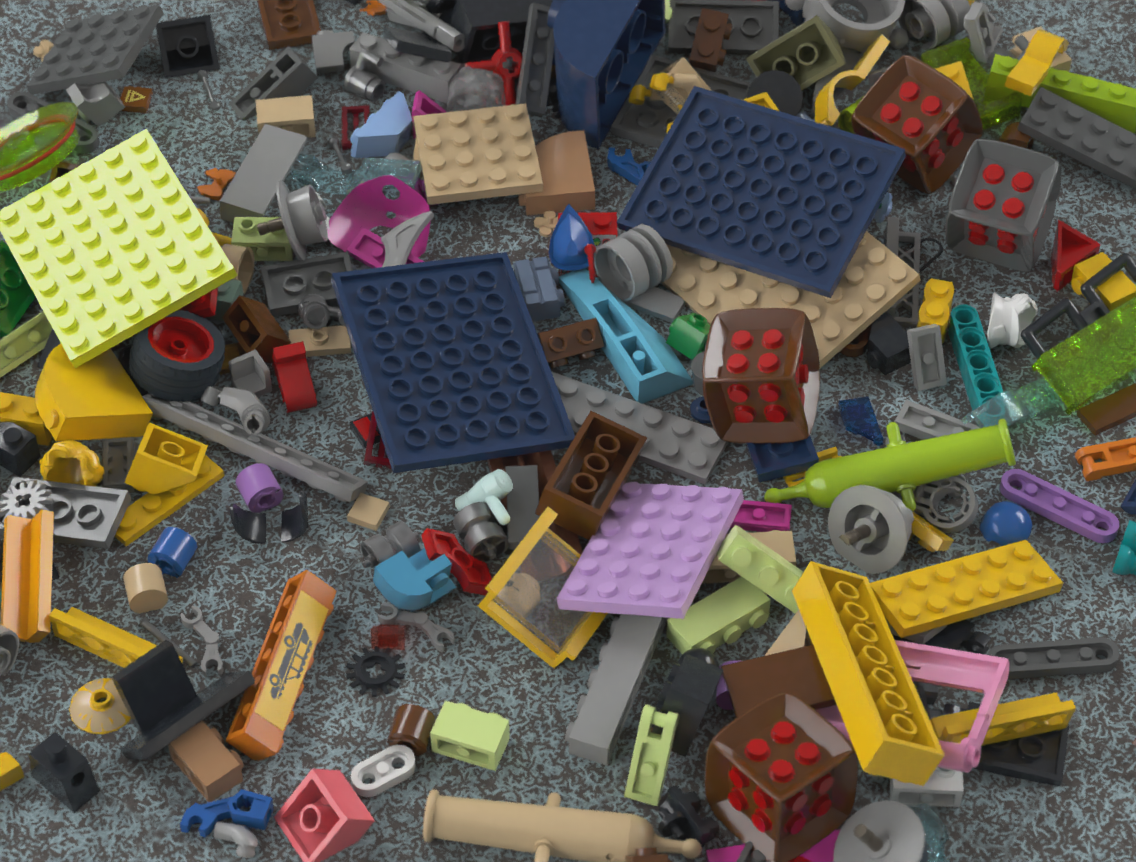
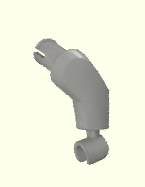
[201,386,270,435]

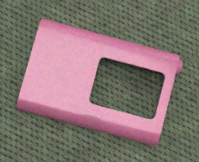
[816,640,1009,773]

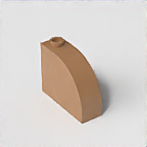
[518,130,595,215]

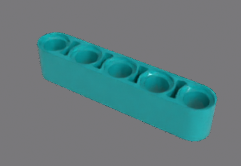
[948,304,1008,428]

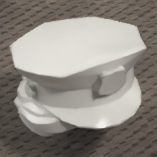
[987,292,1038,349]

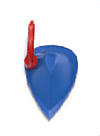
[549,203,596,283]

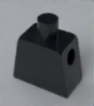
[29,733,100,813]

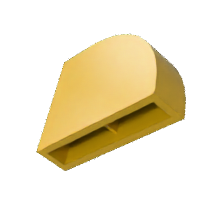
[35,343,153,441]

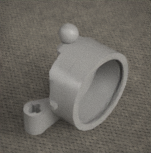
[785,0,908,53]

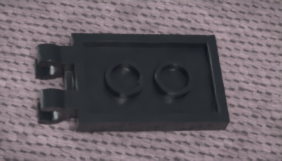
[943,701,1069,786]

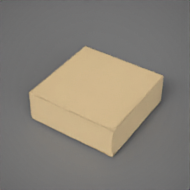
[347,492,390,531]

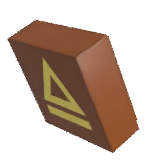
[120,86,153,113]

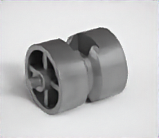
[453,502,509,562]
[360,521,421,568]

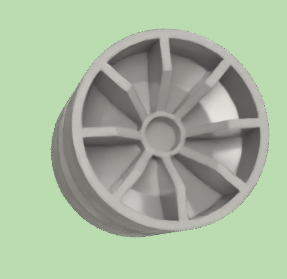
[898,0,970,50]

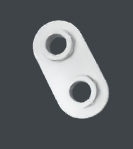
[351,745,416,797]

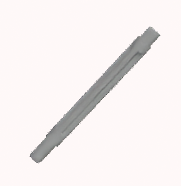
[377,0,465,52]

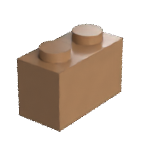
[168,720,244,803]

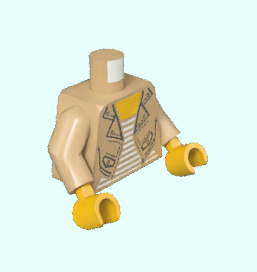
[629,57,711,114]

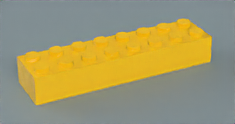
[792,561,945,786]

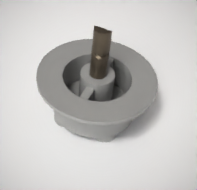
[828,485,914,574]

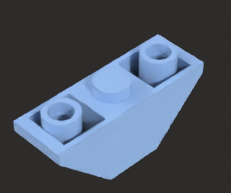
[350,91,412,158]

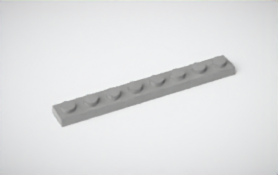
[142,393,368,502]

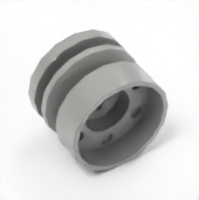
[594,224,673,302]

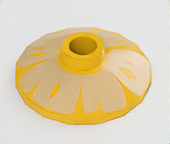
[69,678,131,734]

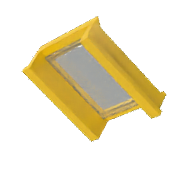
[477,507,608,668]

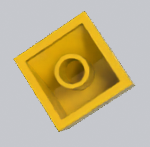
[124,422,208,495]

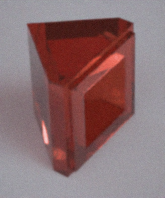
[371,624,407,650]

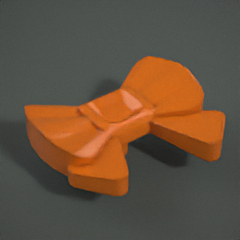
[197,168,236,201]

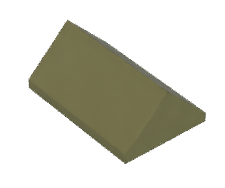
[746,15,846,90]

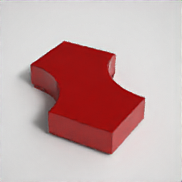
[421,528,492,595]

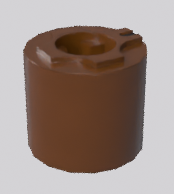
[387,704,436,756]

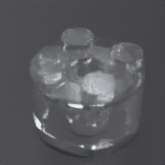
[446,66,505,112]

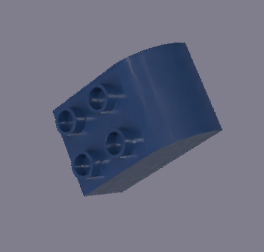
[547,0,665,149]

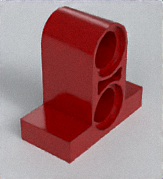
[272,341,317,413]

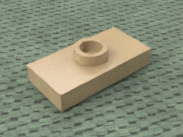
[289,325,351,357]

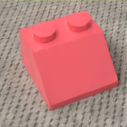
[273,768,375,862]

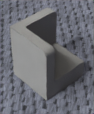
[228,350,272,397]

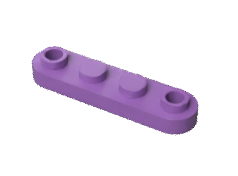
[1000,469,1119,543]

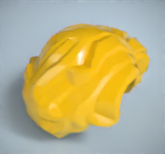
[39,440,105,486]

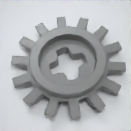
[0,480,53,523]

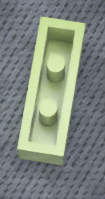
[717,524,803,614]
[667,576,771,654]

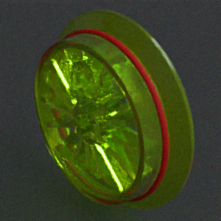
[0,102,80,192]

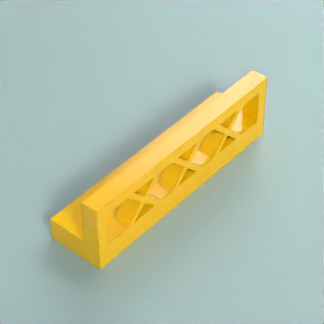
[49,607,183,668]
[930,692,1076,746]

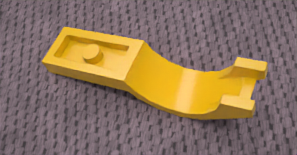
[1004,29,1069,96]
[815,35,890,126]

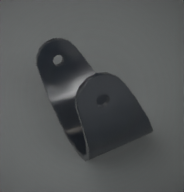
[230,491,308,544]

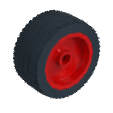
[129,310,225,402]

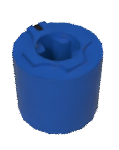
[147,527,197,578]

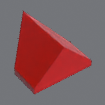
[1051,219,1101,291]

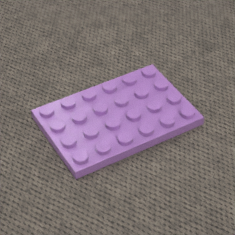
[557,482,744,619]

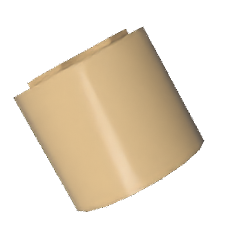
[123,563,168,614]

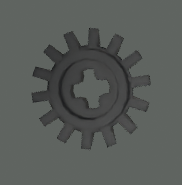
[346,646,406,697]

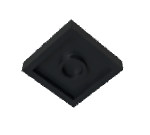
[111,640,197,733]

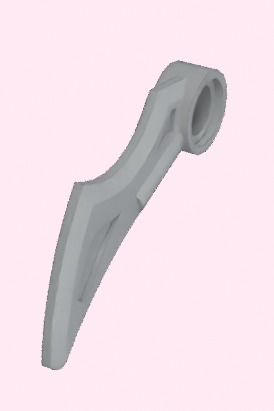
[381,211,434,267]

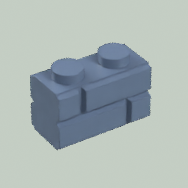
[513,257,565,321]

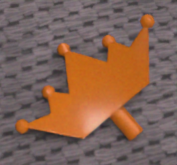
[359,0,387,16]

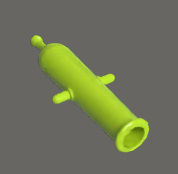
[764,419,1016,512]

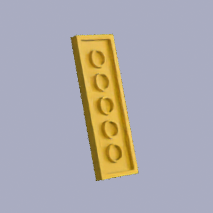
[870,539,1063,638]

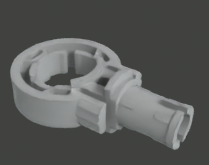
[892,476,978,533]

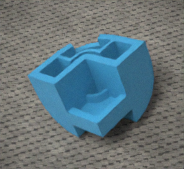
[373,548,456,611]

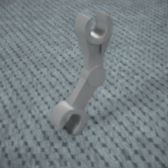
[378,602,455,652]
[181,606,224,677]

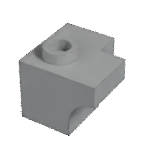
[312,30,355,74]
[66,82,125,126]

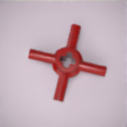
[465,21,523,106]

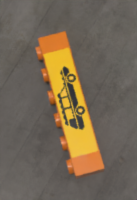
[225,570,337,761]

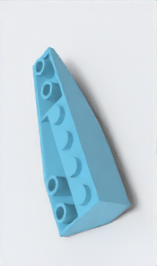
[558,268,693,404]

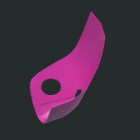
[327,175,431,258]

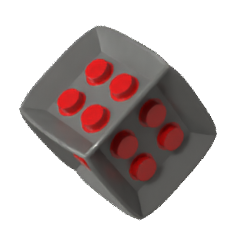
[945,139,1062,272]

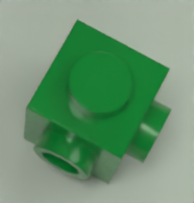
[666,313,710,360]

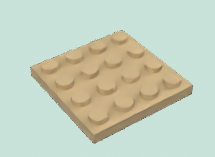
[413,103,543,205]

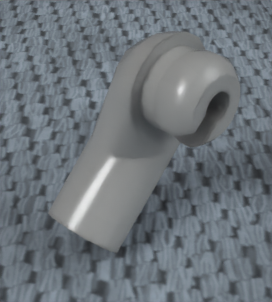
[214,822,258,858]

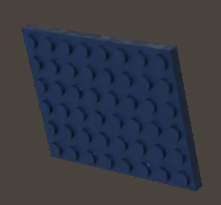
[616,86,906,298]
[331,252,575,473]

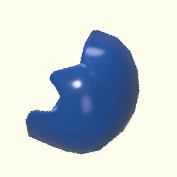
[979,501,1033,546]

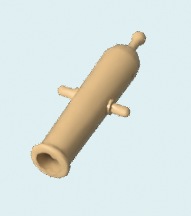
[423,789,702,862]

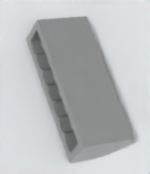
[220,124,308,223]

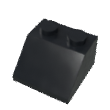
[155,15,220,78]

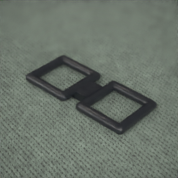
[1021,253,1136,390]

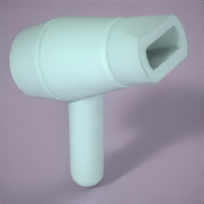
[455,469,513,525]

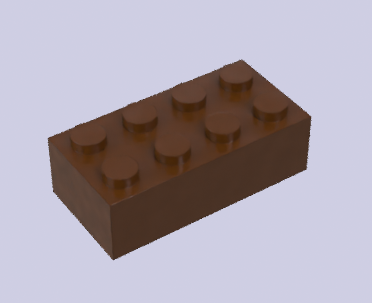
[535,411,647,540]

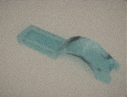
[291,154,422,195]
[961,376,1064,428]

